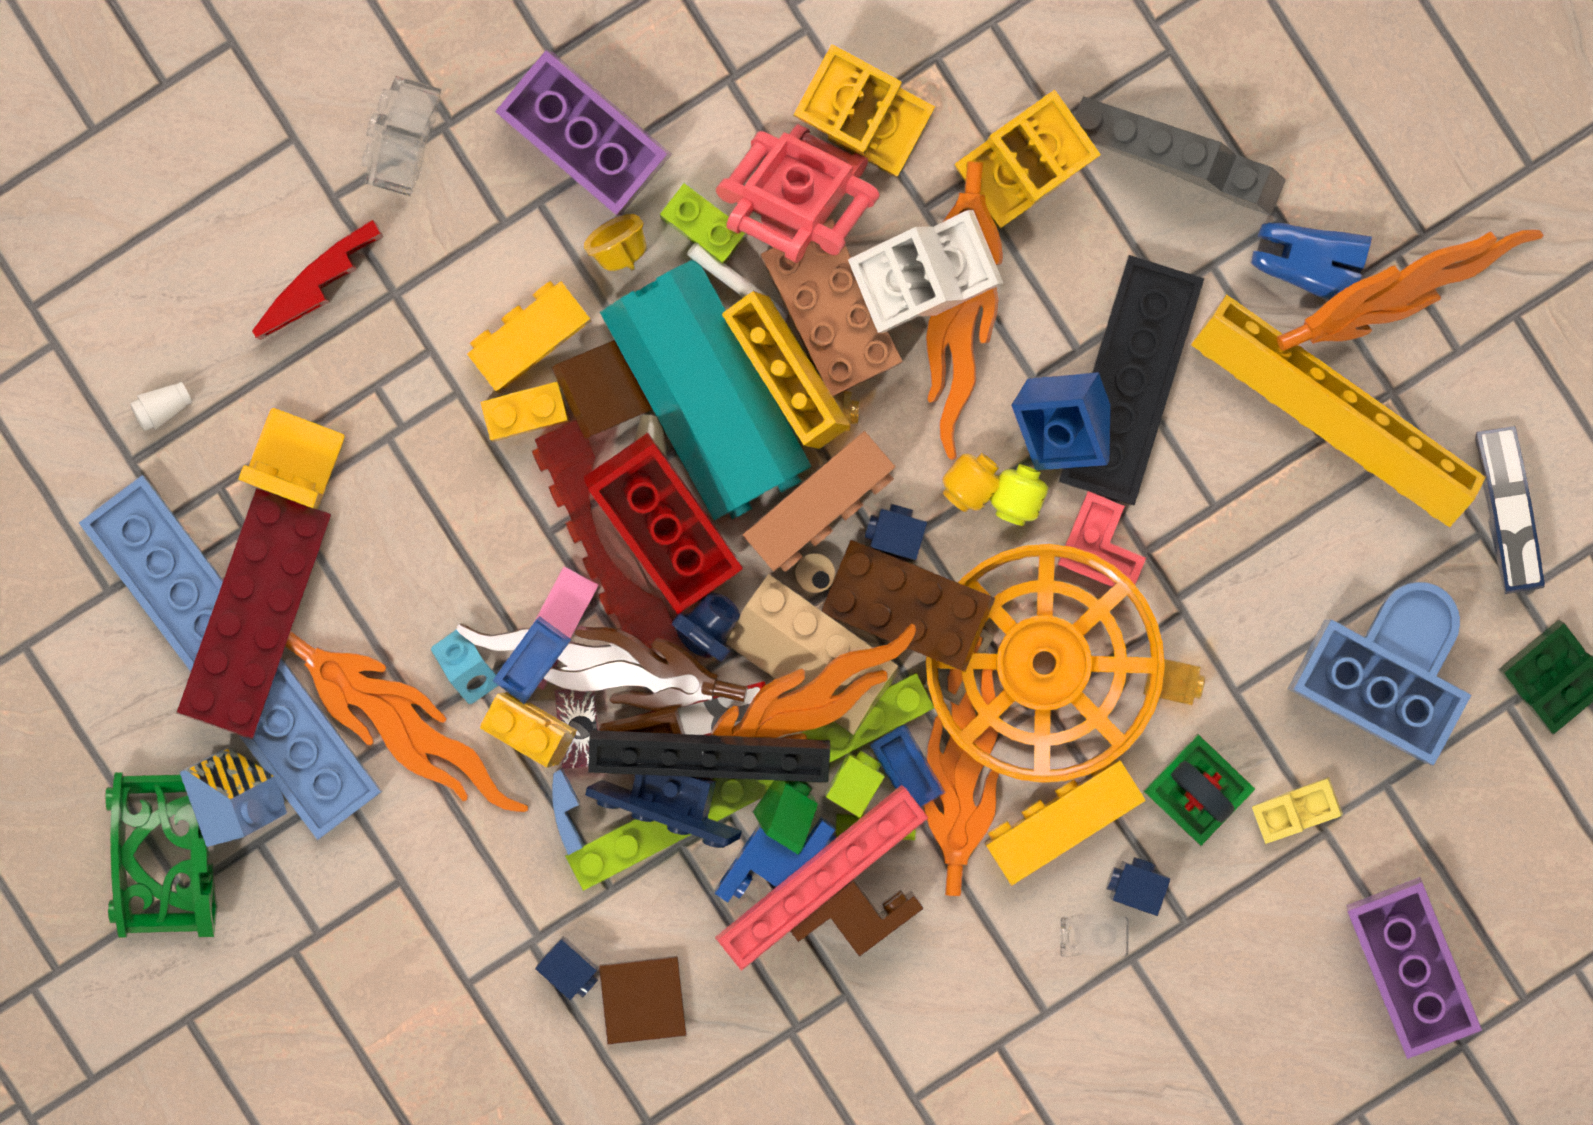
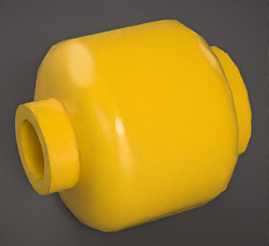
[942,453,999,512]

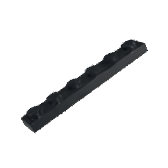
[588,730,830,782]

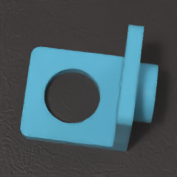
[431,629,499,704]

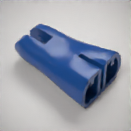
[1250,222,1372,301]

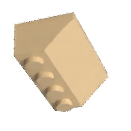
[726,574,900,735]

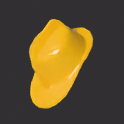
[584,214,647,271]

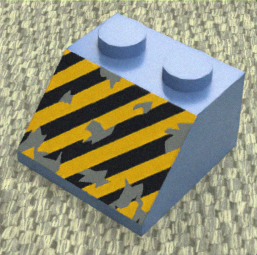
[180,748,287,847]

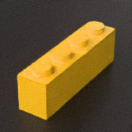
[722,291,851,449]
[984,759,1146,886]

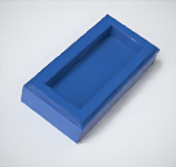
[492,616,572,704]
[870,725,946,808]

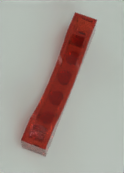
[531,420,678,649]

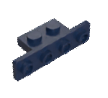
[585,775,742,848]

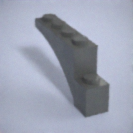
[1075,96,1286,216]

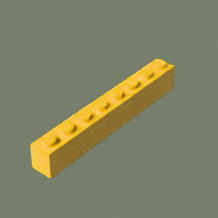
[1191,294,1486,528]

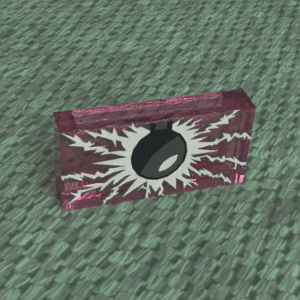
[554,689,599,769]

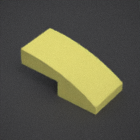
[1252,777,1343,844]

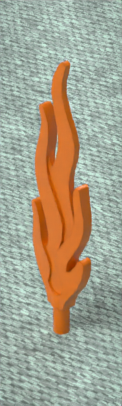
[926,161,1003,460]
[1277,230,1544,351]
[710,624,916,739]
[285,631,528,812]
[924,637,999,896]

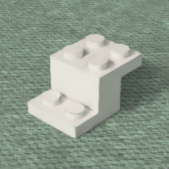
[848,210,1003,333]

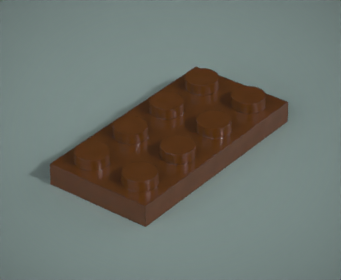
[821,539,995,672]

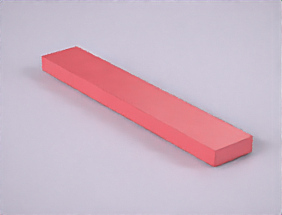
[715,785,928,971]

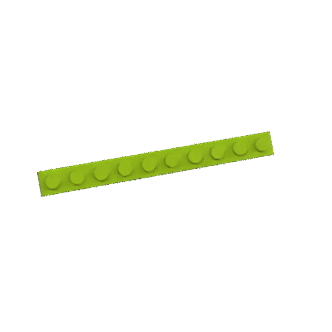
[565,673,934,891]

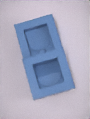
[552,768,584,855]

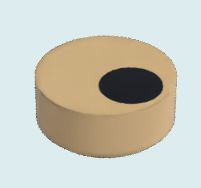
[795,553,835,593]

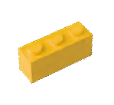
[467,281,592,393]

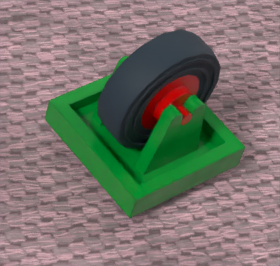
[1143,734,1255,846]

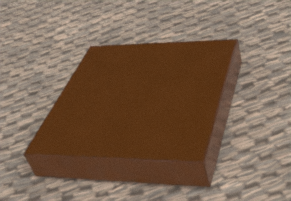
[551,340,653,439]
[599,956,687,1045]

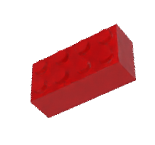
[583,432,743,614]

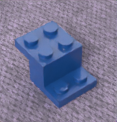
[715,817,836,903]

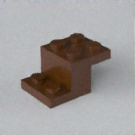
[790,879,924,957]

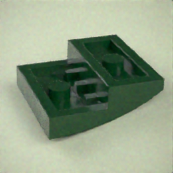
[1498,620,1593,735]

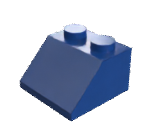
[1011,372,1111,470]

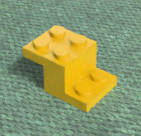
[793,44,935,178]
[954,89,1101,230]

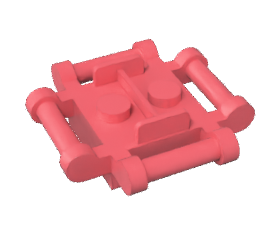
[716,124,880,263]

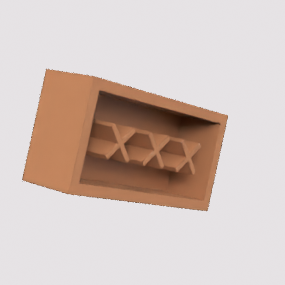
[761,219,903,397]
[743,431,895,572]

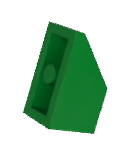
[753,780,818,855]

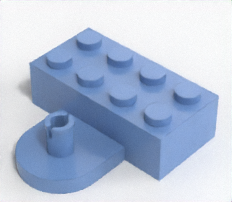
[1287,582,1471,765]

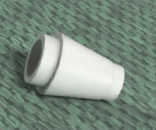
[130,382,192,432]

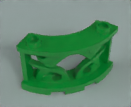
[105,772,218,938]

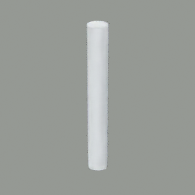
[687,243,789,321]

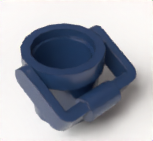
[671,593,740,662]

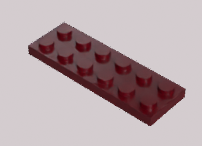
[176,488,331,739]

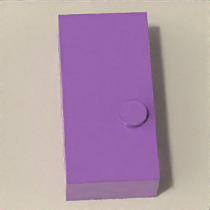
[495,50,672,215]
[1346,877,1482,1059]

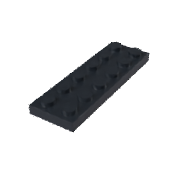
[1058,255,1205,506]

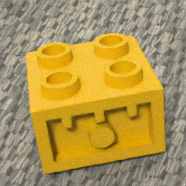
[238,408,345,509]

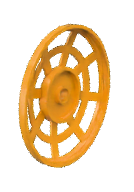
[926,544,1165,783]

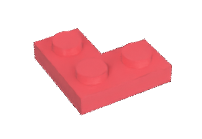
[1057,491,1146,587]

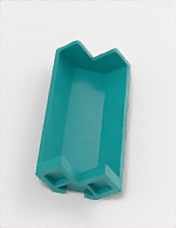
[599,260,812,521]

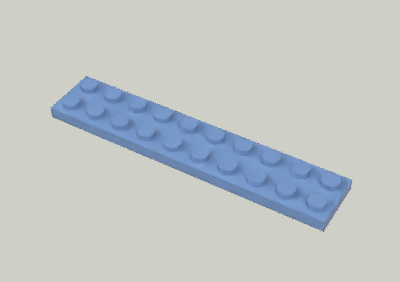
[79,475,382,840]

